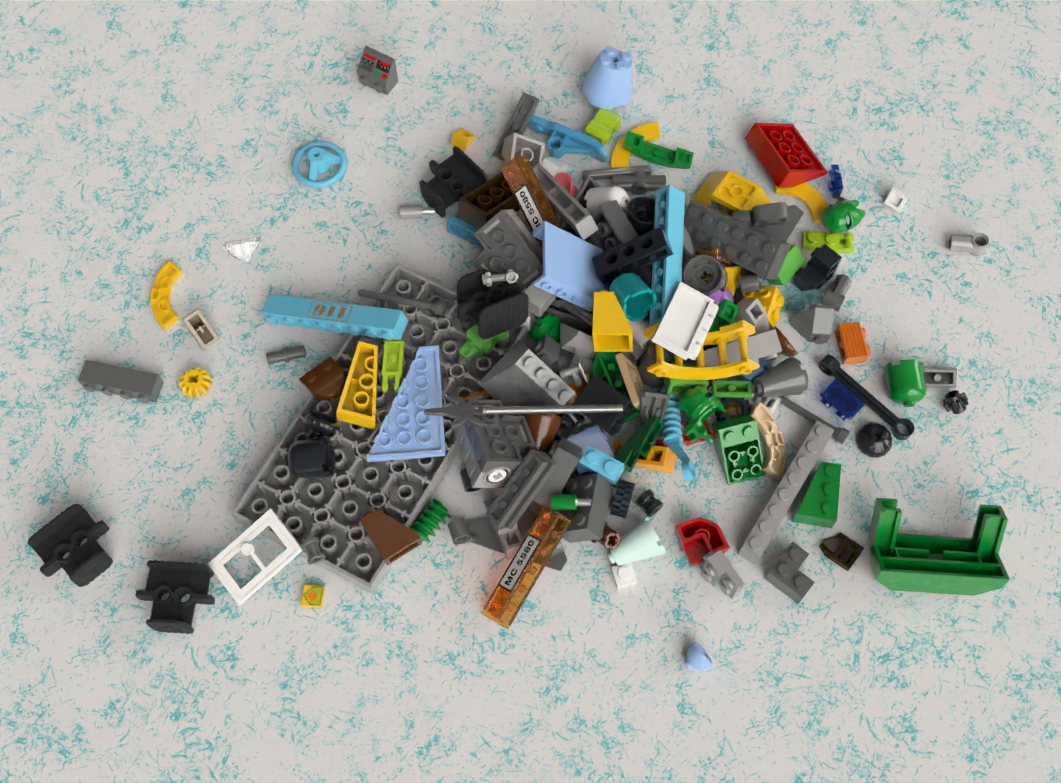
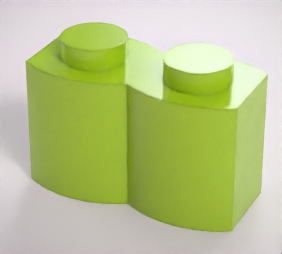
[584,108,621,146]

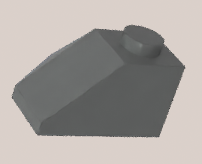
[789,304,835,344]

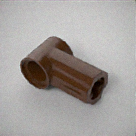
[591,521,621,549]

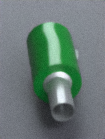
[551,494,591,510]

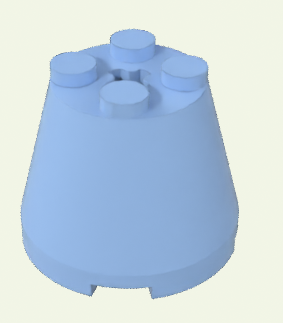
[581,46,633,110]

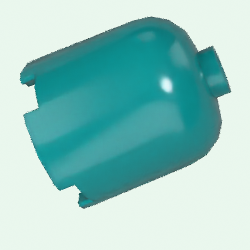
[609,273,657,322]

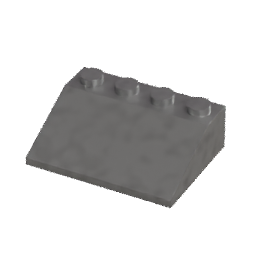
[478,340,576,416]

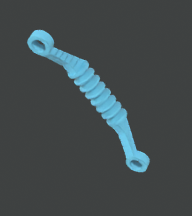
[660,353,696,482]

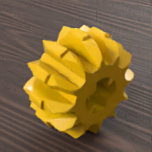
[178,366,212,399]

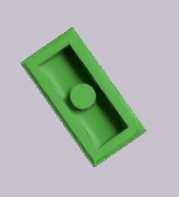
[712,380,752,398]

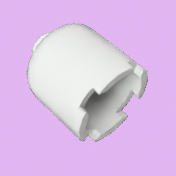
[584,186,630,215]

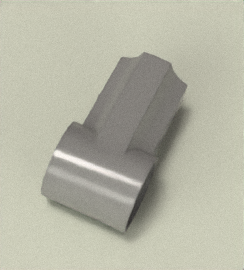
[949,233,989,256]

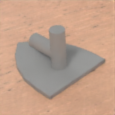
[559,347,589,387]

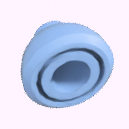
[684,642,712,671]

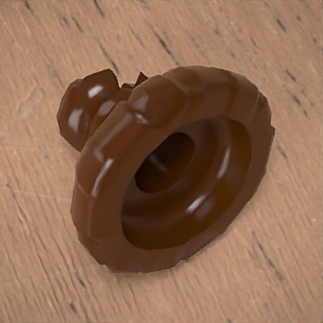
[770,327,797,360]

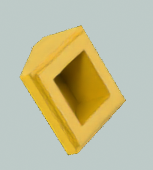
[450,128,476,151]

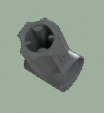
[821,274,852,311]

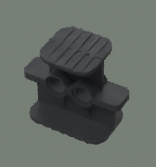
[419,146,489,217]
[457,268,529,339]
[28,504,113,587]
[135,560,215,634]

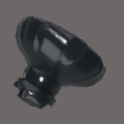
[305,410,341,439]
[856,423,892,458]

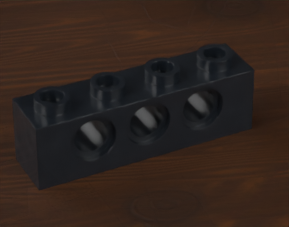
[592,227,673,284]

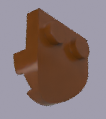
[299,356,347,401]

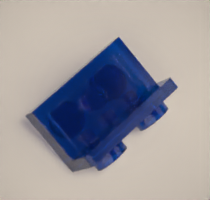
[819,378,866,421]

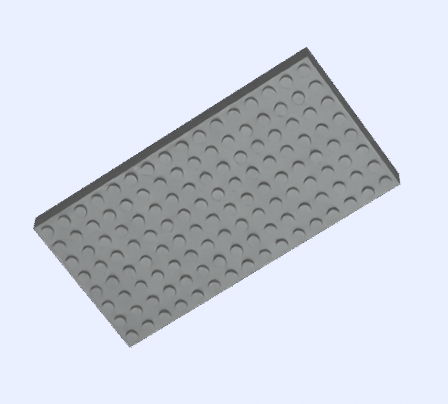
[231,265,528,595]

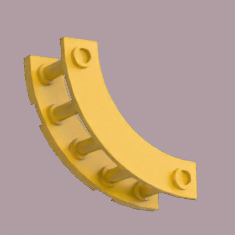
[644,320,760,380]

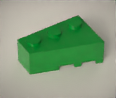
[792,461,841,528]

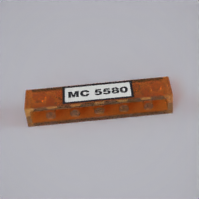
[501,155,563,248]
[481,506,571,629]

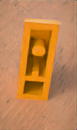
[613,441,676,474]

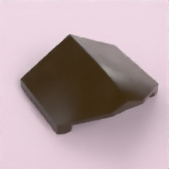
[819,533,864,571]

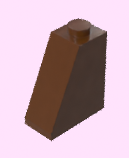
[360,509,422,566]

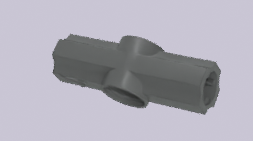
[612,171,666,195]

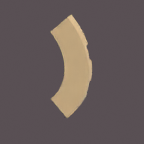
[749,401,786,481]

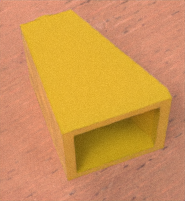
[592,290,633,352]

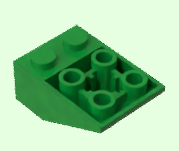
[711,414,766,485]

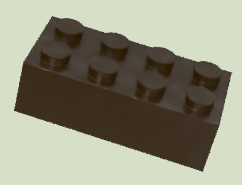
[458,169,533,229]

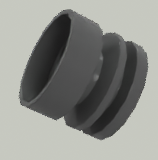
[683,255,728,296]

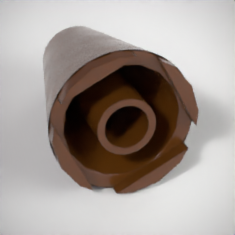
[523,414,562,454]

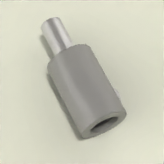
[400,205,434,220]

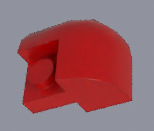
[675,517,730,566]

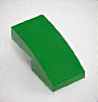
[708,299,739,332]

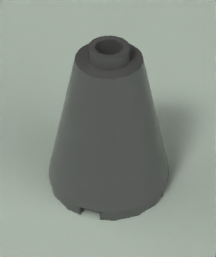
[636,343,672,388]
[752,357,808,397]

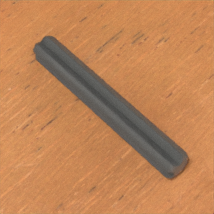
[582,165,652,181]

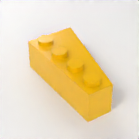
[336,341,378,430]

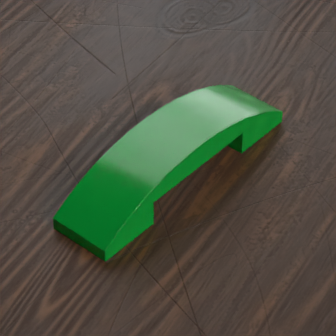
[623,131,694,169]

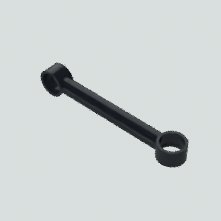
[818,354,915,441]

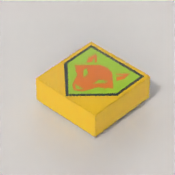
[301,585,325,609]

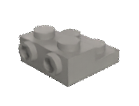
[701,550,745,599]

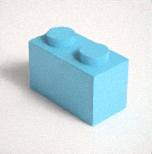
[579,445,625,485]

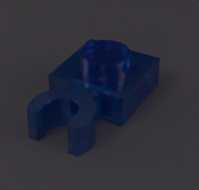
[828,164,843,198]

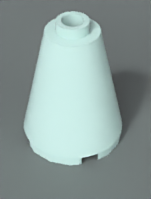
[607,516,666,566]

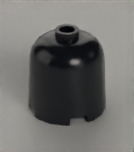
[285,437,336,478]

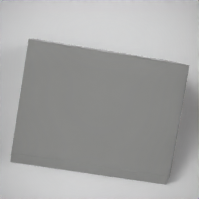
[560,323,598,360]

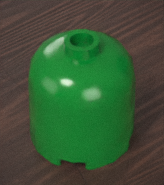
[884,359,926,407]

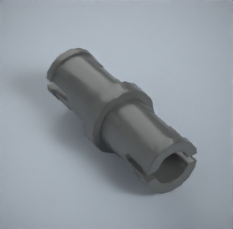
[266,345,306,365]

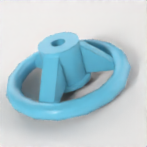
[291,141,347,188]

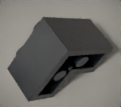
[793,244,842,298]

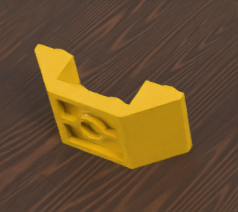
[693,170,771,212]

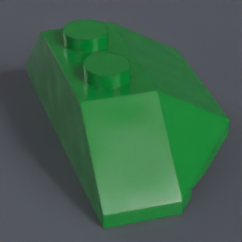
[589,352,640,423]

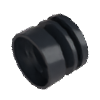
[626,197,655,236]

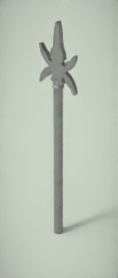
[424,395,623,428]

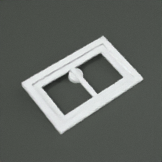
[208,509,303,605]

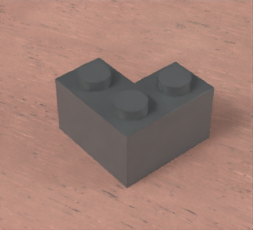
[765,541,815,604]

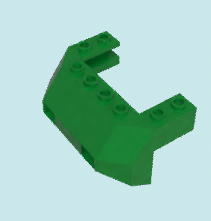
[869,498,1010,596]

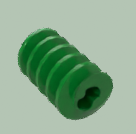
[409,499,451,543]

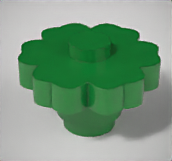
[529,314,561,343]

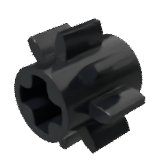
[943,390,969,414]

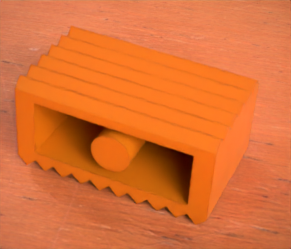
[834,321,871,365]

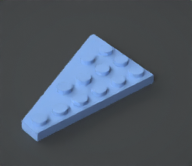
[367,345,446,462]

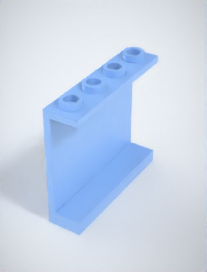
[533,221,605,313]

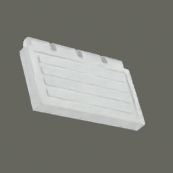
[651,282,719,360]

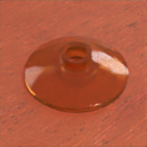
[695,247,731,265]

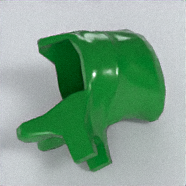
[819,196,866,234]
[677,386,727,443]

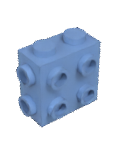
[565,425,616,477]

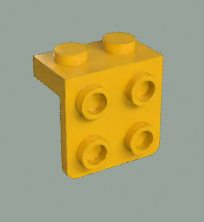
[741,286,784,330]

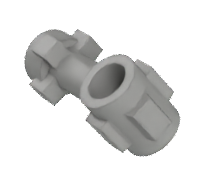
[481,268,518,287]

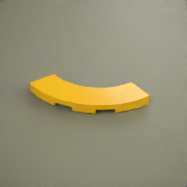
[611,122,660,168]
[775,183,829,224]
[150,260,183,331]

